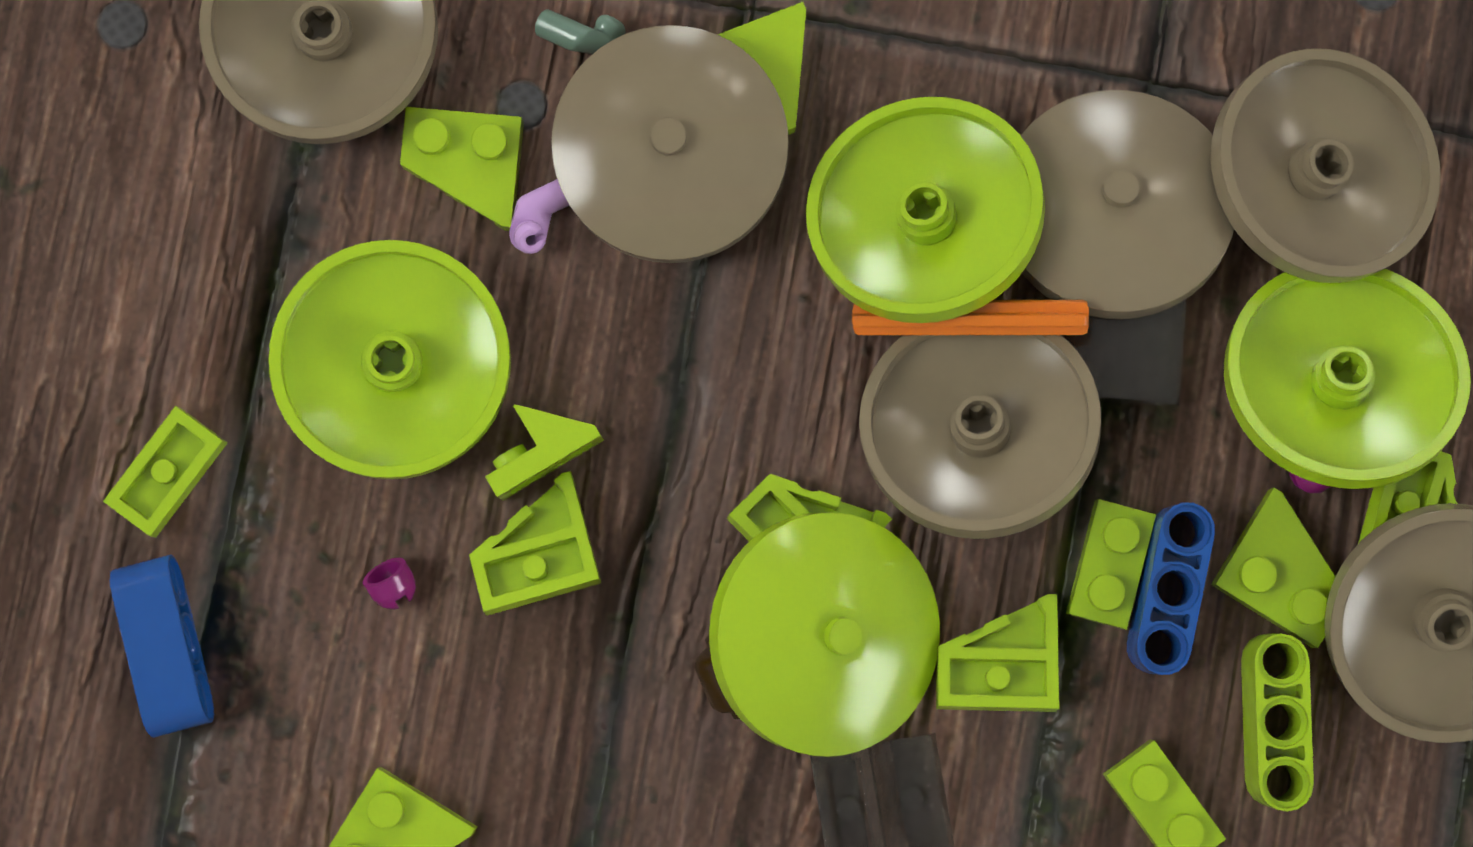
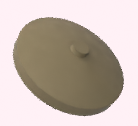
[199,0,438,144]
[551,25,788,263]
[1211,48,1441,283]
[1021,90,1234,319]
[859,335,1101,539]
[1325,503,1473,743]

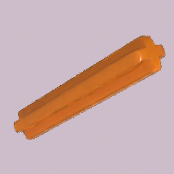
[852,300,1089,335]

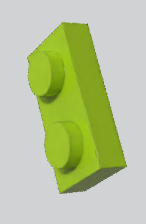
[103,406,228,538]
[1066,499,1156,630]
[1103,739,1226,847]

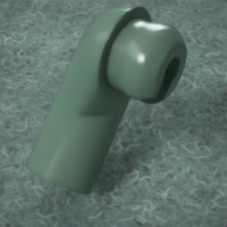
[535,9,626,54]

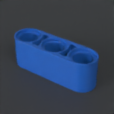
[1127,502,1215,675]
[110,554,214,738]

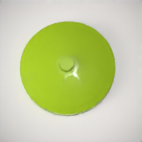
[806,97,1045,323]
[268,240,511,479]
[1224,269,1471,489]
[709,512,940,757]

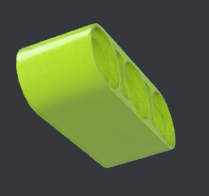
[1241,634,1314,812]

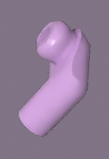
[509,179,569,254]

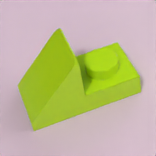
[485,404,604,501]

